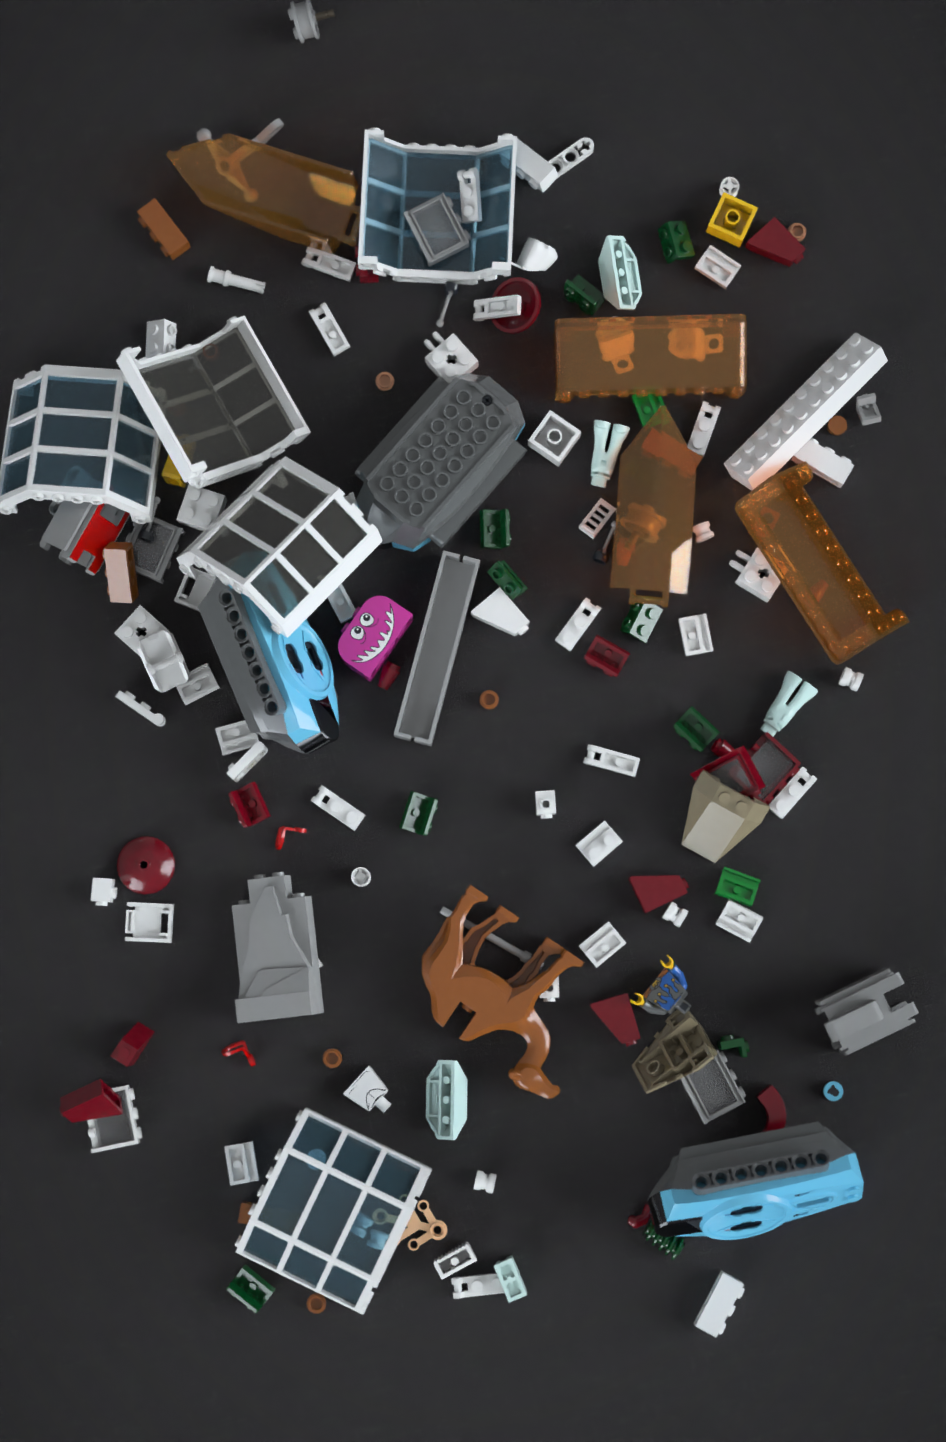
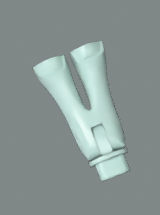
[590,420,630,488]
[760,671,818,737]

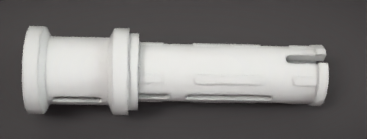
[207,266,266,294]

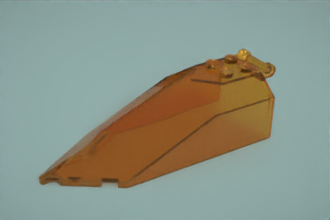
[167,133,368,254]
[608,405,696,608]

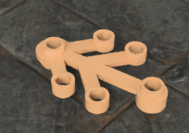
[372,1195,447,1251]

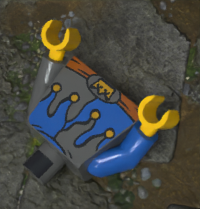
[630,955,691,1015]

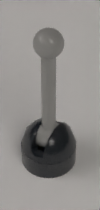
[436,281,460,327]
[138,496,161,542]
[592,521,619,565]

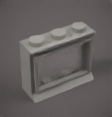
[403,192,471,267]
[125,517,185,584]
[681,1049,746,1124]

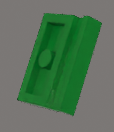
[631,386,670,432]
[715,866,761,907]

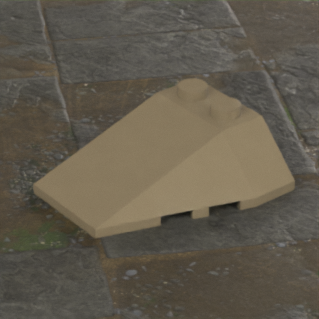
[681,770,770,863]
[632,1009,718,1094]

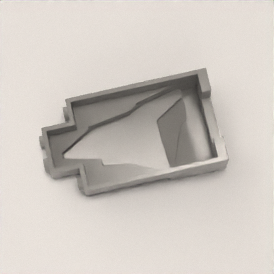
[232,872,324,1023]

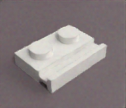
[694,245,741,289]
[678,613,713,656]
[176,663,220,705]
[215,720,259,756]
[575,821,623,867]
[715,899,763,943]
[579,921,626,968]
[224,1141,259,1186]

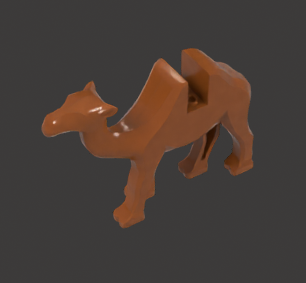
[422,884,585,1099]

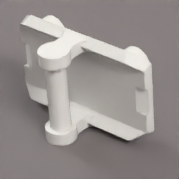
[138,629,190,692]

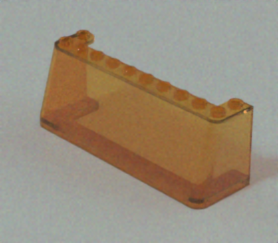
[553,314,747,403]
[735,461,910,664]

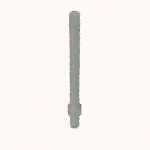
[440,906,544,970]

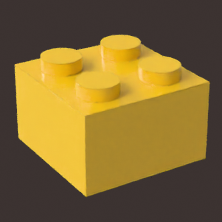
[706,192,758,248]

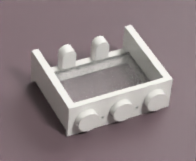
[87,1084,142,1153]

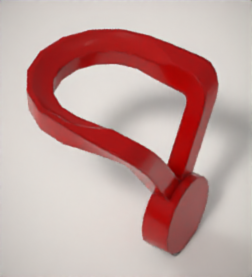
[275,826,307,850]
[221,1040,256,1067]

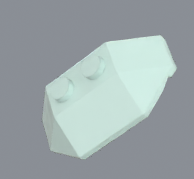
[598,235,642,310]
[426,1060,468,1140]

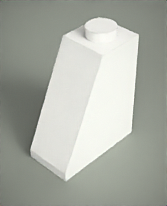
[471,587,530,636]

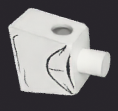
[343,1065,391,1113]

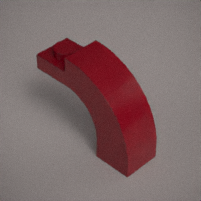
[755,1084,786,1133]

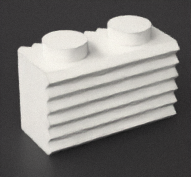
[434,1241,477,1279]

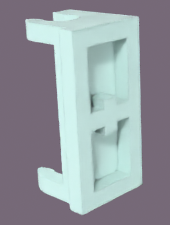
[494,1255,527,1303]

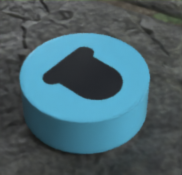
[823,1081,843,1101]

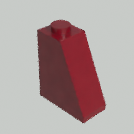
[745,217,806,267]
[628,875,689,913]
[589,993,641,1046]
[111,1021,155,1067]
[59,1079,123,1123]

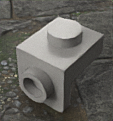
[856,393,881,426]

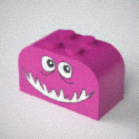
[338,596,414,682]

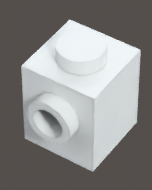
[535,790,556,819]
[91,877,117,906]
[539,976,559,1002]

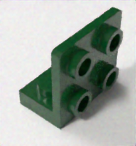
[564,274,606,316]

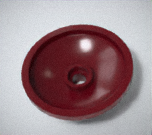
[492,277,541,334]
[117,836,175,894]

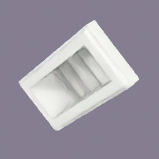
[578,498,616,539]

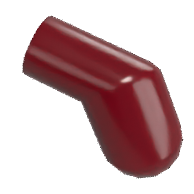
[628,1204,654,1228]

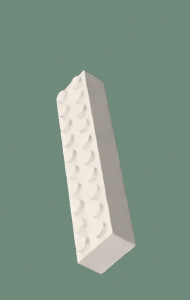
[724,332,888,493]

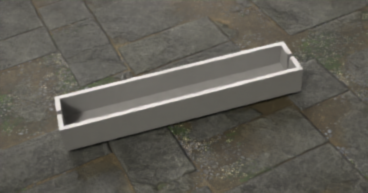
[394,550,480,747]

